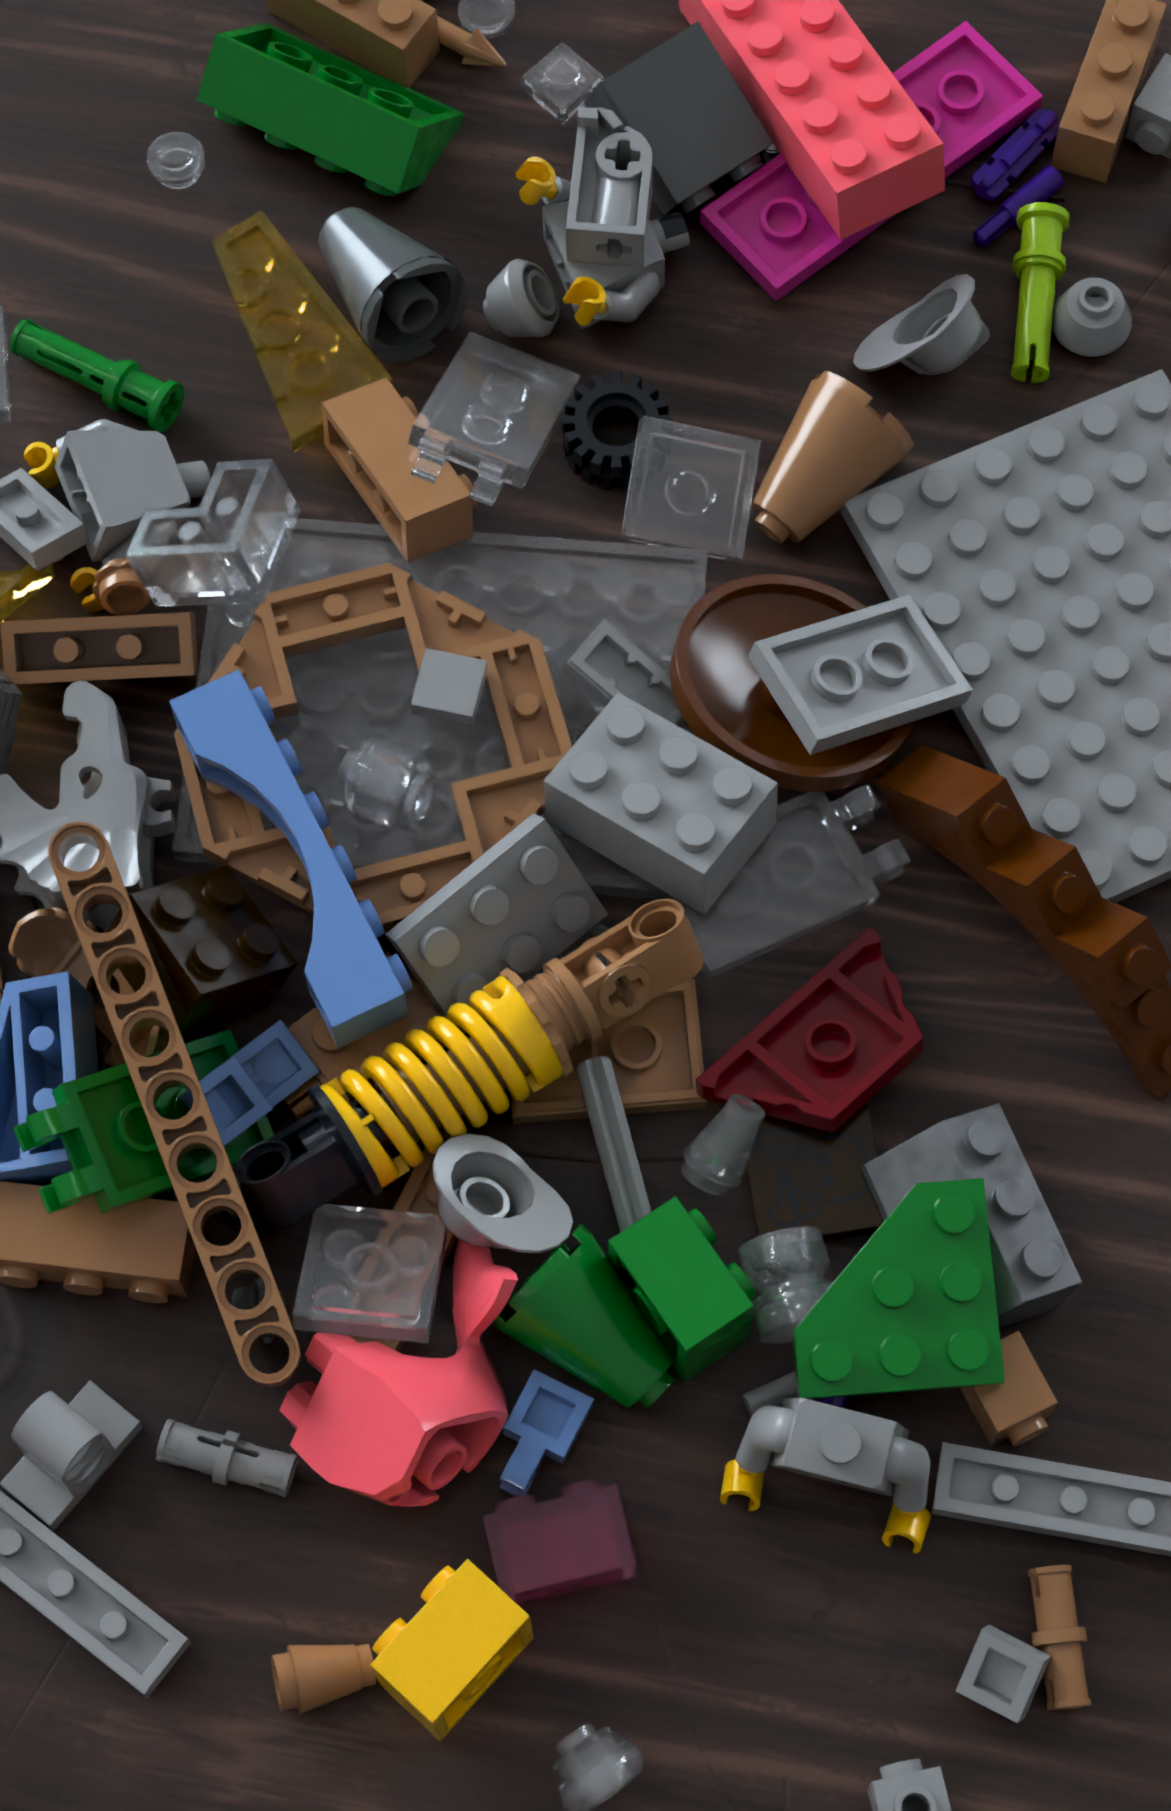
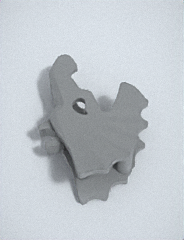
[0,681,176,933]

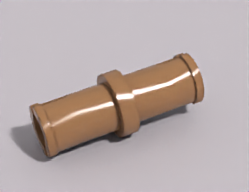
[1027,1565,1092,1711]

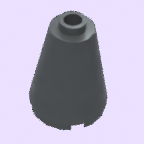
[318,207,468,363]

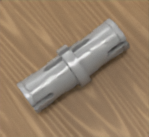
[155,1419,298,1498]

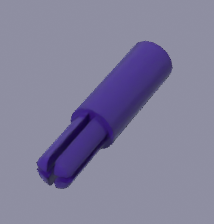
[973,165,1064,248]

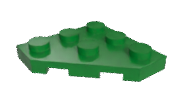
[791,1178,1005,1400]

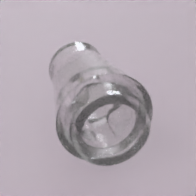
[681,1094,765,1196]

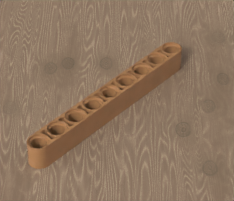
[48,821,302,1387]

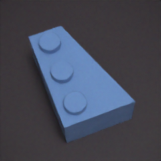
[0,971,99,1186]

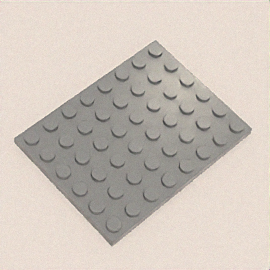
[840,369,1171,903]

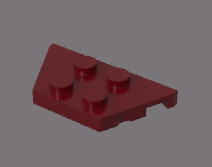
[696,927,923,1133]

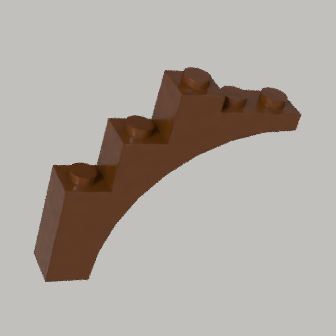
[876,745,1171,1098]

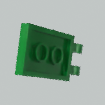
[13,1029,274,1214]

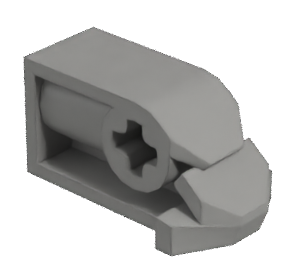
[566,107,653,267]

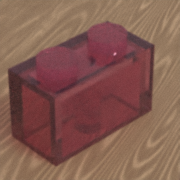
[483,1479,636,1605]

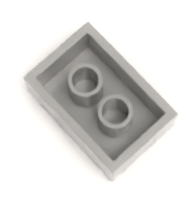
[543,692,778,915]

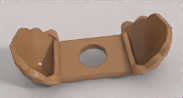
[8,907,169,1067]

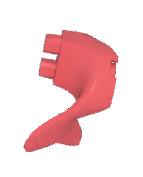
[279,1239,518,1507]

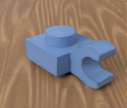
[499,1369,594,1501]

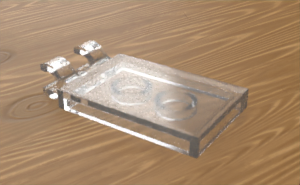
[408,331,581,507]
[660,785,910,979]

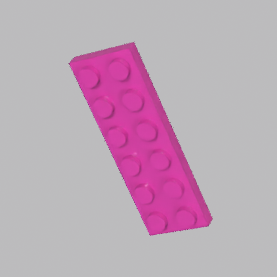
[700,21,1043,301]

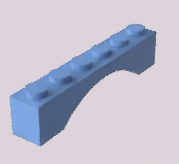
[169,669,413,1049]

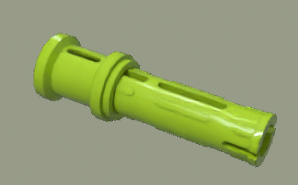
[1011,202,1070,383]

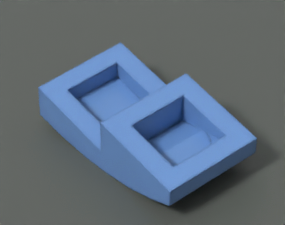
[179,1020,320,1146]

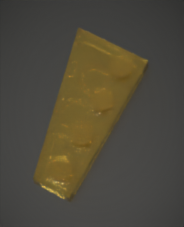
[212,210,393,452]

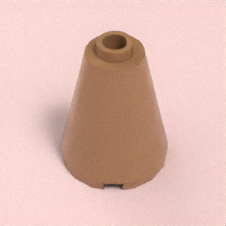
[751,371,914,544]

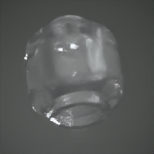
[337,737,437,829]

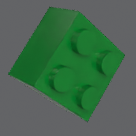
[608,1196,756,1383]

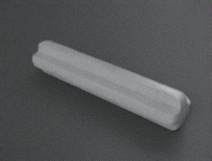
[577,1056,652,1232]

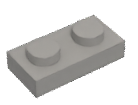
[0,468,88,571]

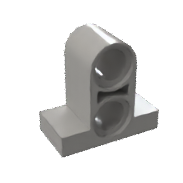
[0,1380,143,1531]

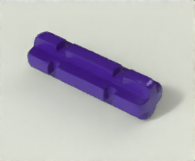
[970,108,1060,202]

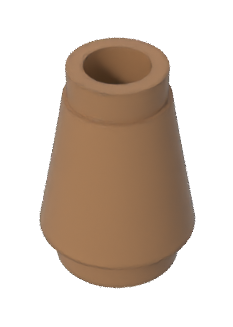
[271,1644,376,1715]

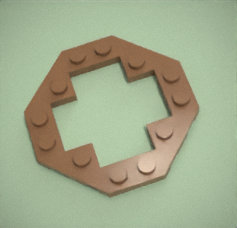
[174,563,572,933]

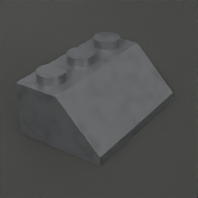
[861,1103,1082,1328]

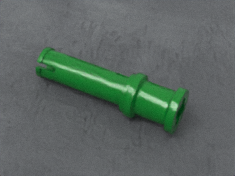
[9,318,185,433]

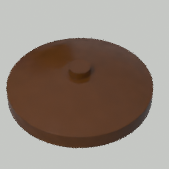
[670,574,914,792]

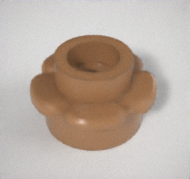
[92,558,154,615]

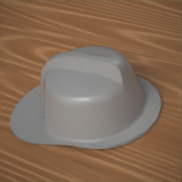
[853,274,990,375]
[432,1133,573,1253]

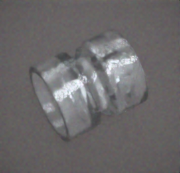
[738,1226,833,1344]

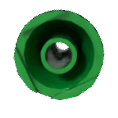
[492,1223,674,1409]

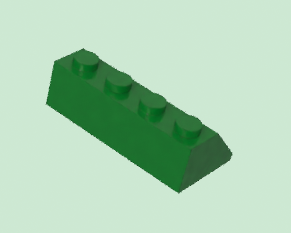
[196,23,465,196]

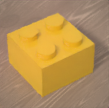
[370,1558,534,1742]

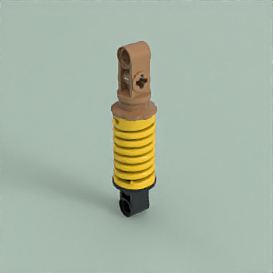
[234,899,704,1229]

